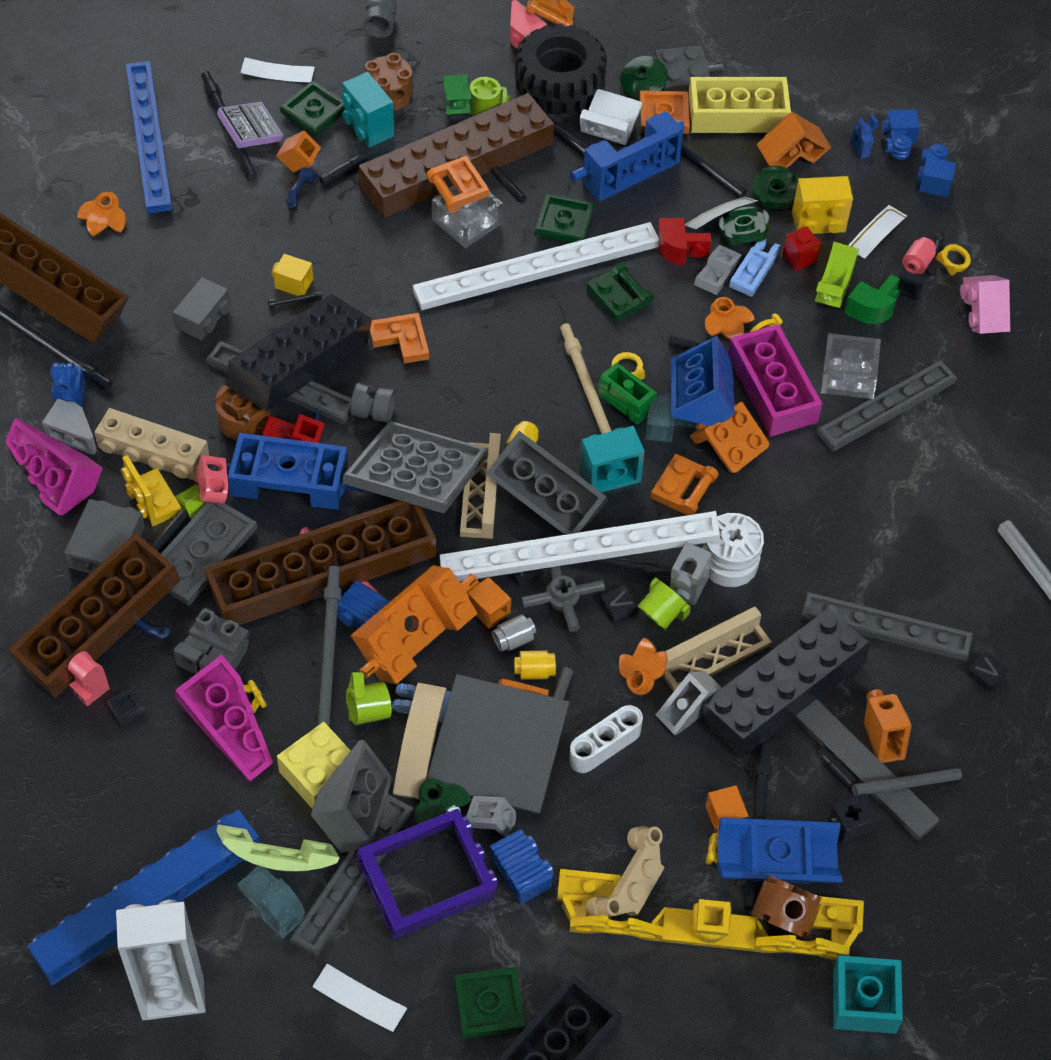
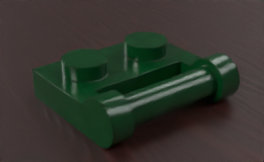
[587,262,654,322]

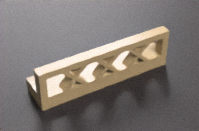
[460,433,501,539]
[662,607,772,692]

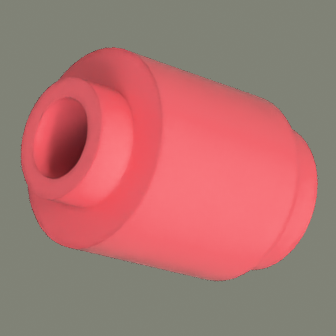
[902,237,936,274]

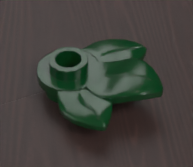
[415,779,471,832]

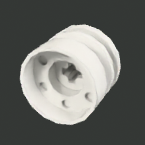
[703,513,764,587]

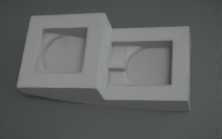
[694,245,742,295]

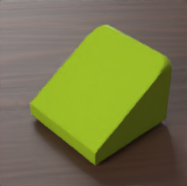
[175,484,207,520]

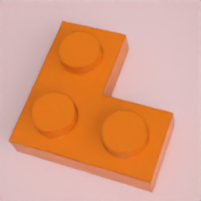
[370,313,429,364]

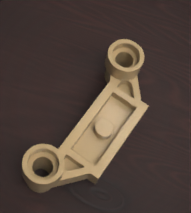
[586,826,665,919]

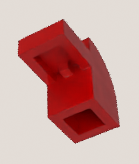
[657,218,711,265]
[262,414,325,443]

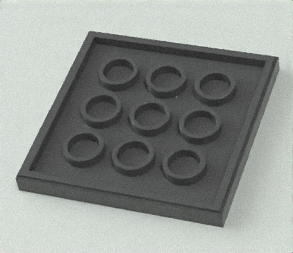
[343,421,488,513]
[426,674,569,815]

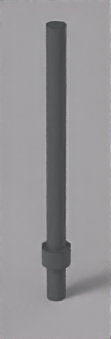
[318,566,341,727]

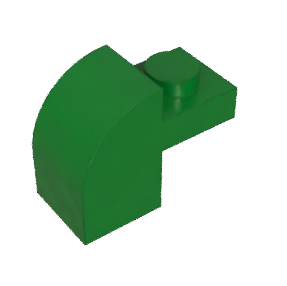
[442,74,471,115]
[844,274,900,324]

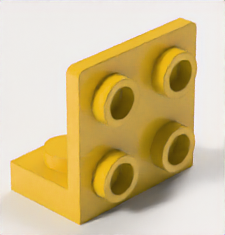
[121,455,181,527]

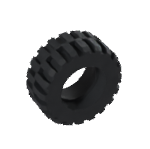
[515,24,607,115]

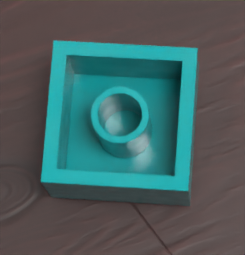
[341,72,394,148]
[579,426,645,493]
[833,955,903,1034]

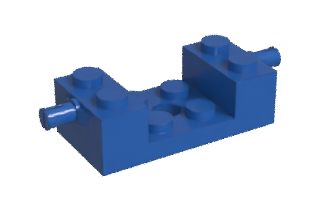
[570,111,685,202]
[216,433,362,510]

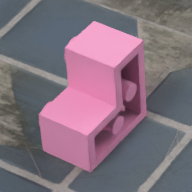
[960,275,1010,334]

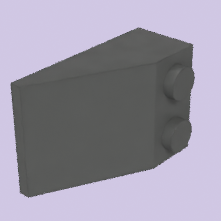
[311,740,393,853]

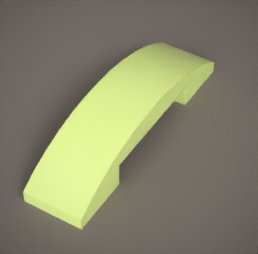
[216,824,339,871]

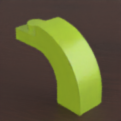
[815,242,860,308]

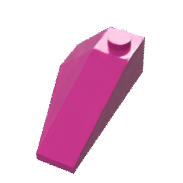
[5,418,103,515]
[174,654,273,782]

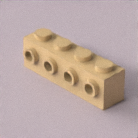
[94,408,209,481]

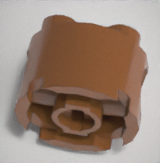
[365,53,413,110]
[215,385,271,441]
[751,875,822,939]

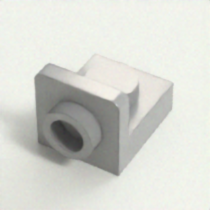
[466,796,516,837]

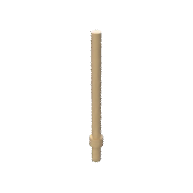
[560,324,611,434]

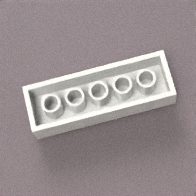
[116,900,206,1021]

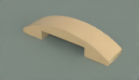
[393,683,446,800]

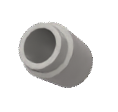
[492,614,536,652]

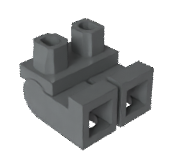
[174,608,249,674]

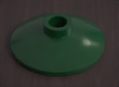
[620,56,668,100]

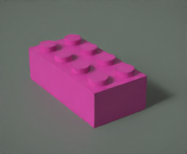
[728,324,822,437]

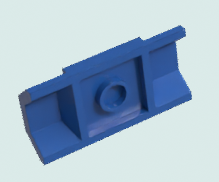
[717,818,842,884]

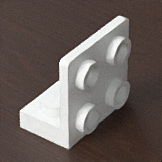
[580,89,642,145]

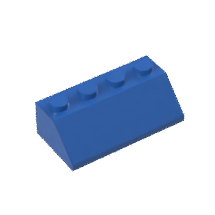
[671,336,735,426]

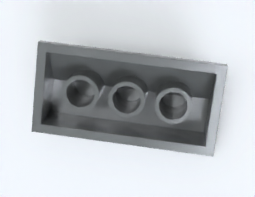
[486,431,608,535]

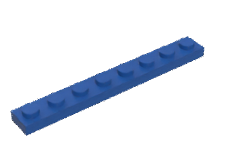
[126,61,172,214]

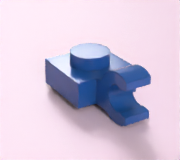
[850,115,878,159]

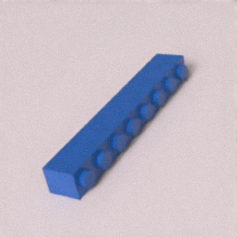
[27,809,260,986]

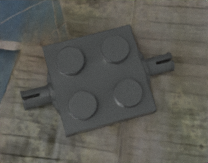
[642,45,723,91]

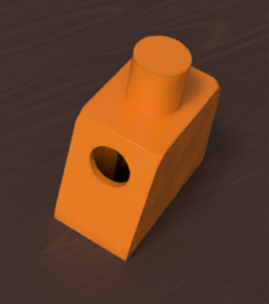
[864,689,912,763]

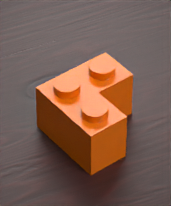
[757,112,831,168]

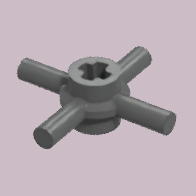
[521,566,605,632]

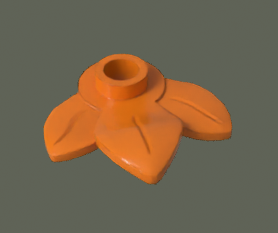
[77,192,126,237]
[705,297,755,340]
[619,638,668,695]

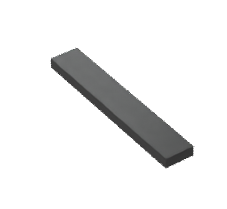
[207,341,352,425]
[817,360,957,452]
[800,592,973,661]
[794,699,940,841]
[290,794,414,958]

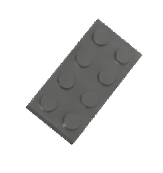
[161,502,257,606]

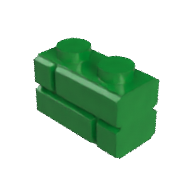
[598,363,657,424]

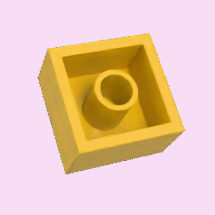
[792,176,853,234]

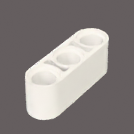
[569,705,643,773]

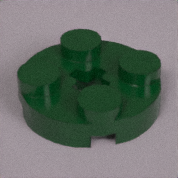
[752,166,800,210]
[719,207,770,246]

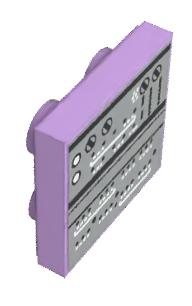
[217,102,283,148]

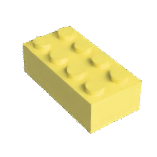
[688,77,791,133]

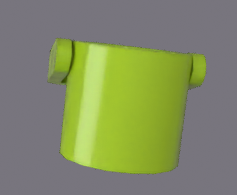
[469,77,510,116]
[638,578,691,630]
[346,672,392,725]

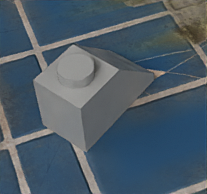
[42,399,97,455]
[656,671,722,735]

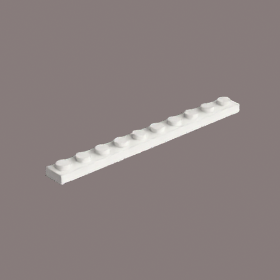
[413,222,660,310]
[440,511,721,582]

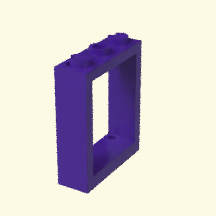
[357,808,498,940]

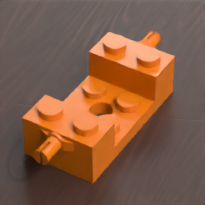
[351,566,479,684]

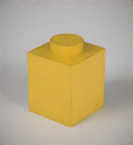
[272,254,313,296]

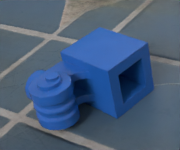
[881,110,920,160]
[917,144,956,197]
[50,362,86,407]

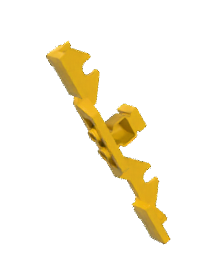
[557,869,864,960]

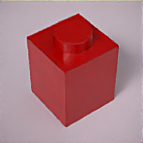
[782,226,821,271]

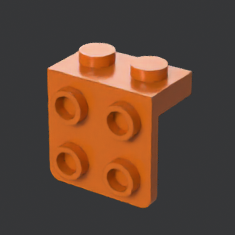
[690,401,769,473]

